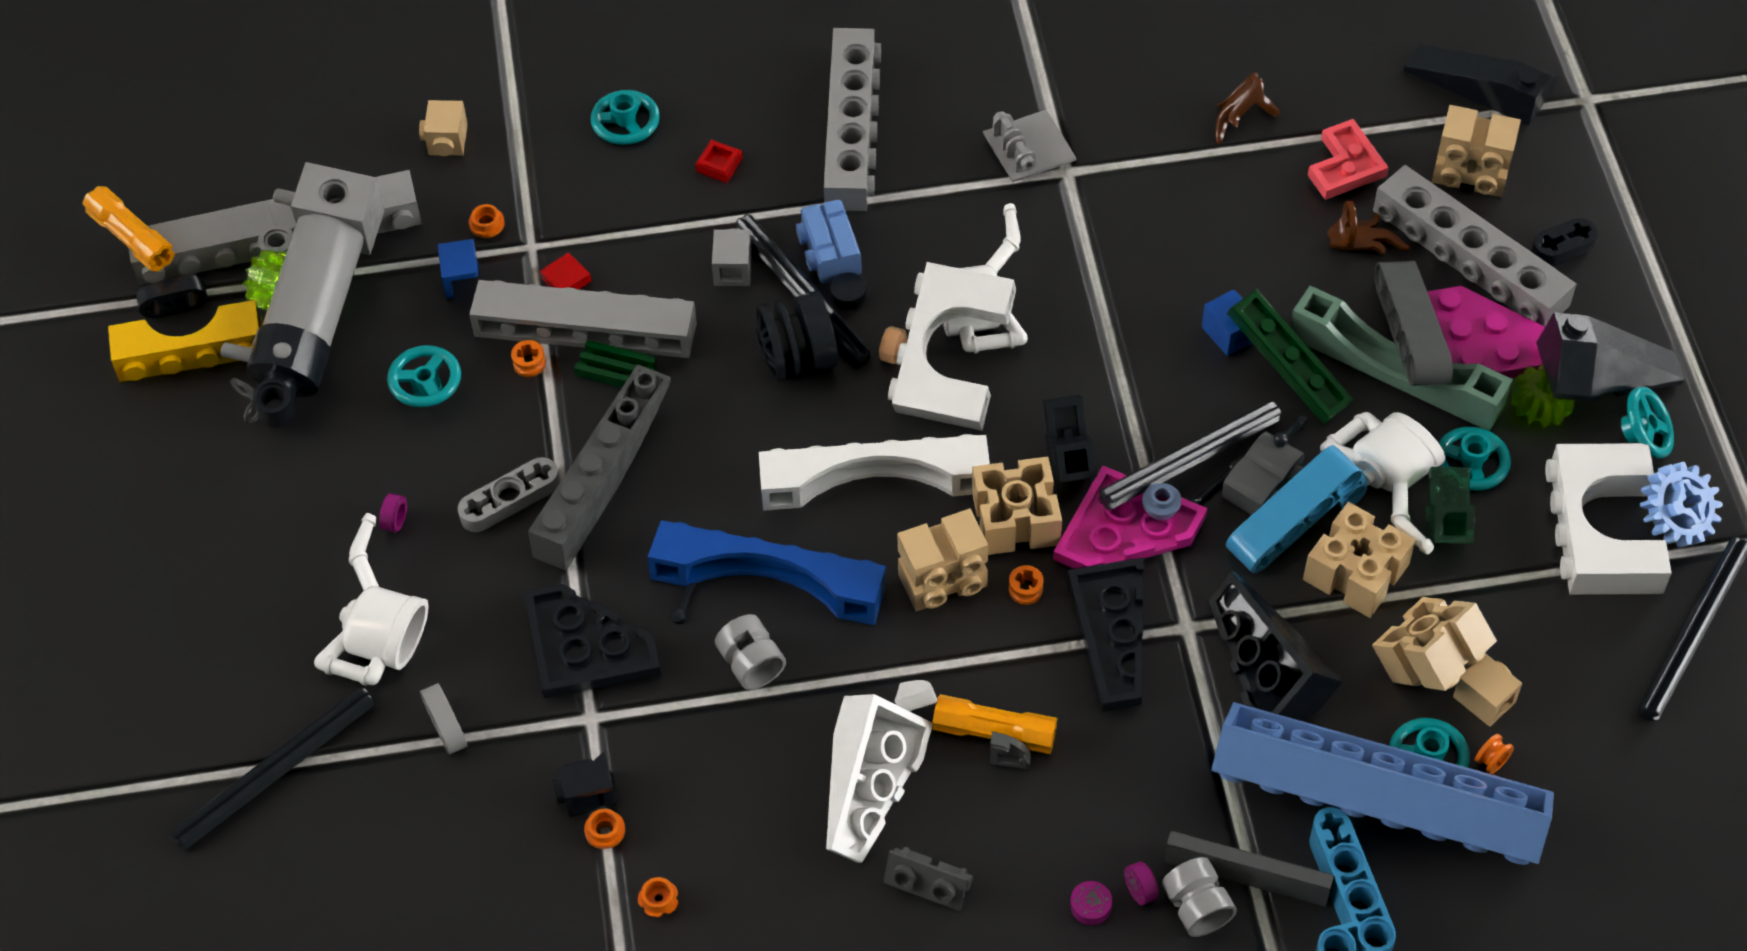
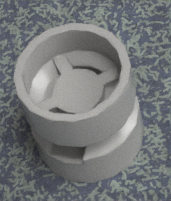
[715,614,786,690]
[1162,857,1237,937]

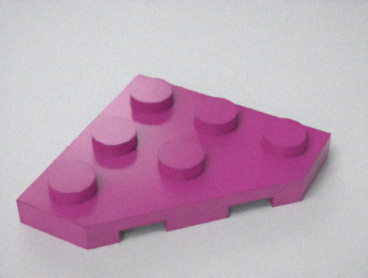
[1427,286,1545,378]
[1053,465,1208,569]

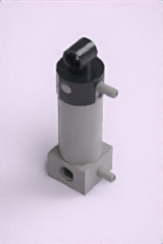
[221,162,384,428]

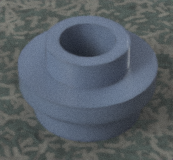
[1142,483,1181,520]

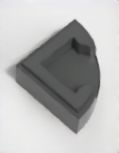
[989,732,1031,769]

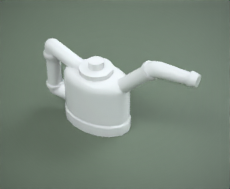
[943,203,1028,354]
[1320,412,1445,554]
[314,513,429,686]

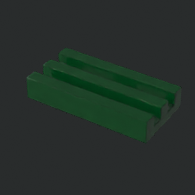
[574,340,657,388]

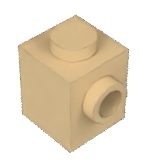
[419,100,468,156]
[1453,653,1522,727]

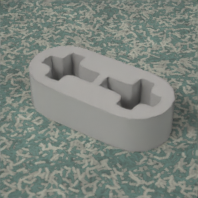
[420,683,468,755]

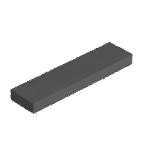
[1164,831,1334,907]

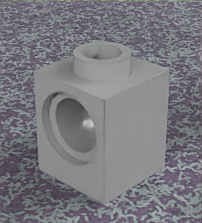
[712,228,752,286]

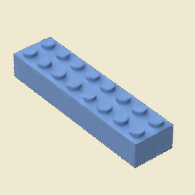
[1211,702,1554,865]

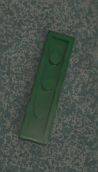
[1227,288,1354,425]

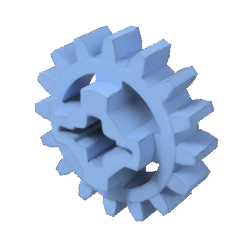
[1640,462,1723,548]

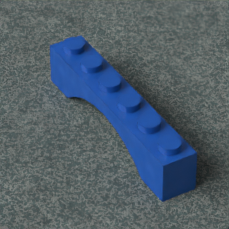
[648,520,886,626]

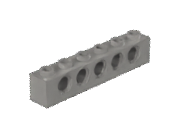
[824,28,881,211]
[1373,165,1577,326]

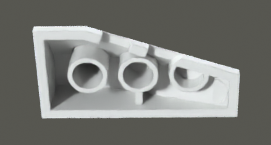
[826,694,933,863]

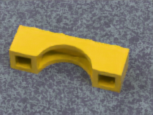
[108,300,263,382]

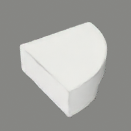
[895,680,937,711]

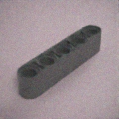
[1375,261,1453,386]

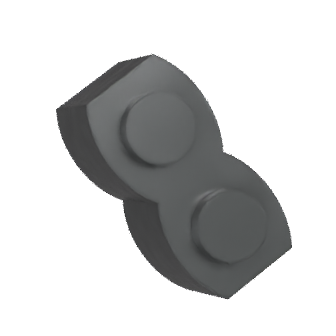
[1222,431,1304,515]

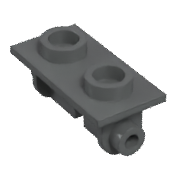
[883,847,973,911]

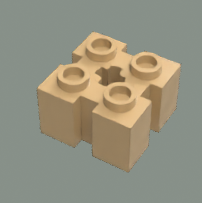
[1432,105,1521,197]
[972,456,1062,555]
[1303,502,1416,618]
[897,508,989,612]
[1372,597,1497,691]

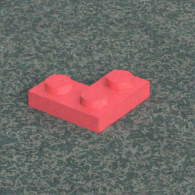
[1308,119,1389,200]

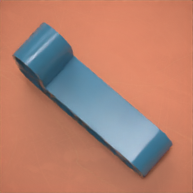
[1226,445,1367,574]
[1309,807,1396,951]

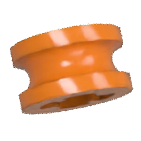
[511,340,546,377]
[1008,565,1044,605]
[1474,734,1514,774]

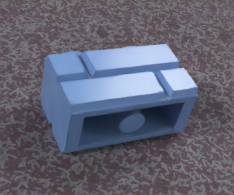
[796,199,862,284]

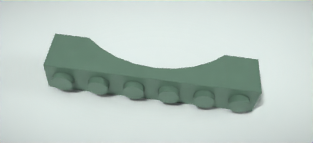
[1290,285,1513,431]

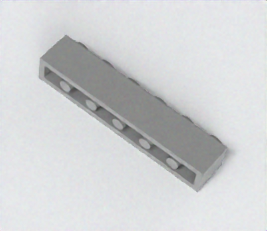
[469,280,697,358]

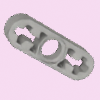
[458,457,560,532]

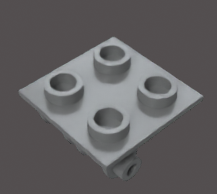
[983,110,1076,183]

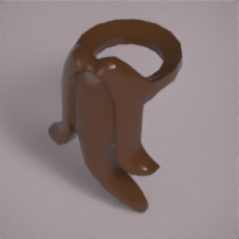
[1215,72,1281,145]
[1327,201,1410,256]

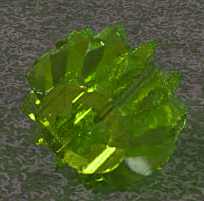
[242,250,287,311]
[1510,363,1575,428]

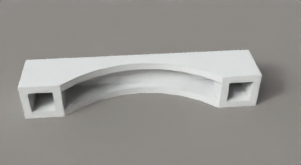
[759,434,990,511]

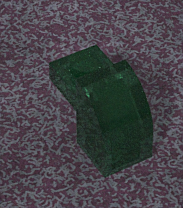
[1425,467,1475,545]

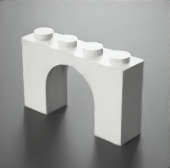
[888,262,1016,431]
[1545,443,1672,595]

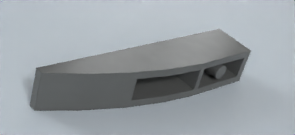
[528,364,671,571]

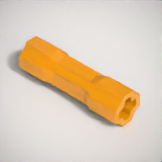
[82,186,175,271]
[932,694,1058,754]

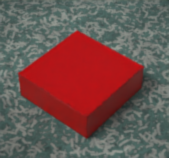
[695,140,743,183]
[540,252,591,290]

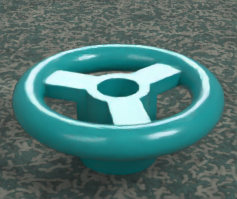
[591,90,660,145]
[387,345,461,408]
[1621,386,1674,459]
[1437,427,1511,491]
[1389,718,1470,768]

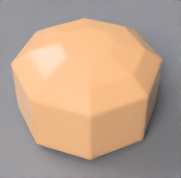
[879,326,907,364]

